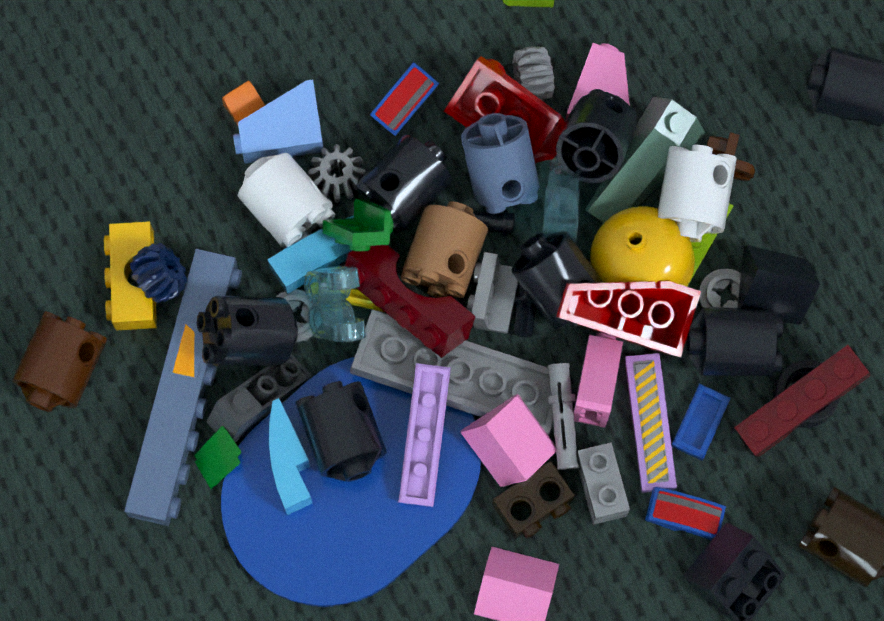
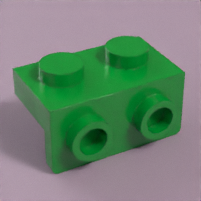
[323,199,393,251]

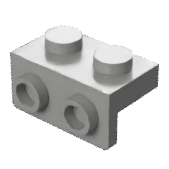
[467,252,519,334]

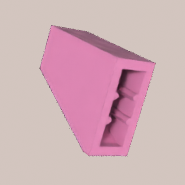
[565,43,630,123]
[573,333,623,428]

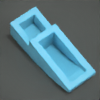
[267,215,354,294]
[269,398,312,515]

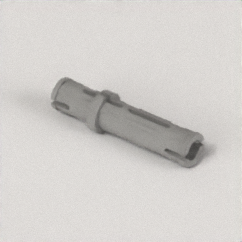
[548,363,579,470]

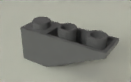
[206,354,312,442]

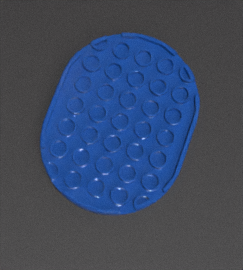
[221,357,481,607]

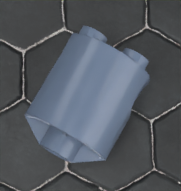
[461,113,540,214]

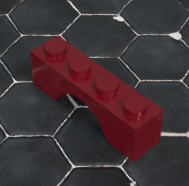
[342,245,476,358]
[734,345,871,457]

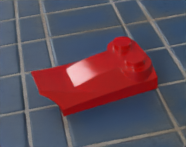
[444,56,565,163]

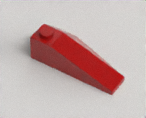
[556,281,701,357]

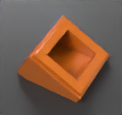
[222,81,265,125]

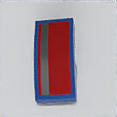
[370,62,439,136]
[645,487,726,541]

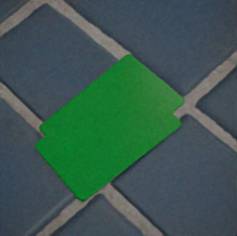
[195,426,242,489]

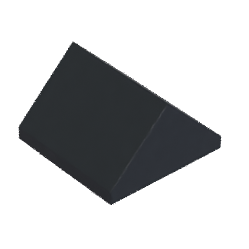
[737,245,820,325]

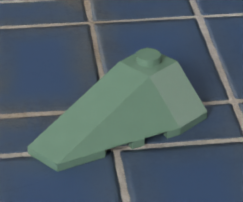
[585,97,705,223]

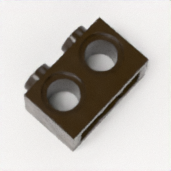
[492,461,575,539]

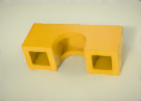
[104,222,157,330]

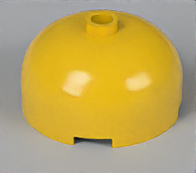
[590,206,695,286]

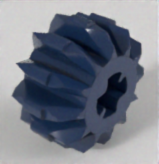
[130,243,188,303]

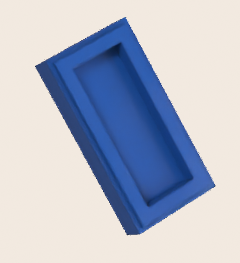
[671,384,731,461]

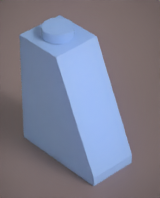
[233,79,323,164]

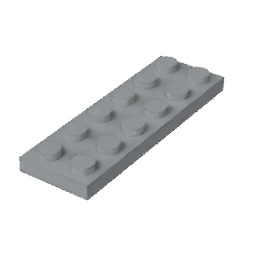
[350,309,562,435]

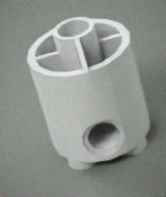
[658,145,737,242]
[237,153,336,248]

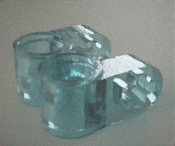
[542,157,580,243]
[304,265,366,342]

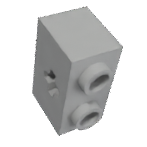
[577,442,630,525]

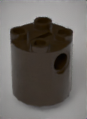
[798,486,884,588]

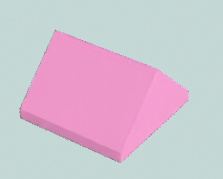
[460,393,556,487]
[474,547,559,621]

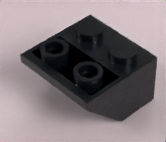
[683,522,786,621]

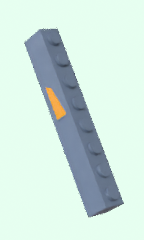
[124,249,242,526]

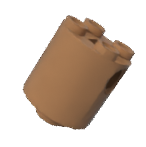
[401,201,488,298]

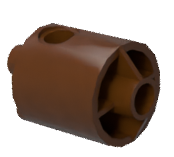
[12,311,108,412]

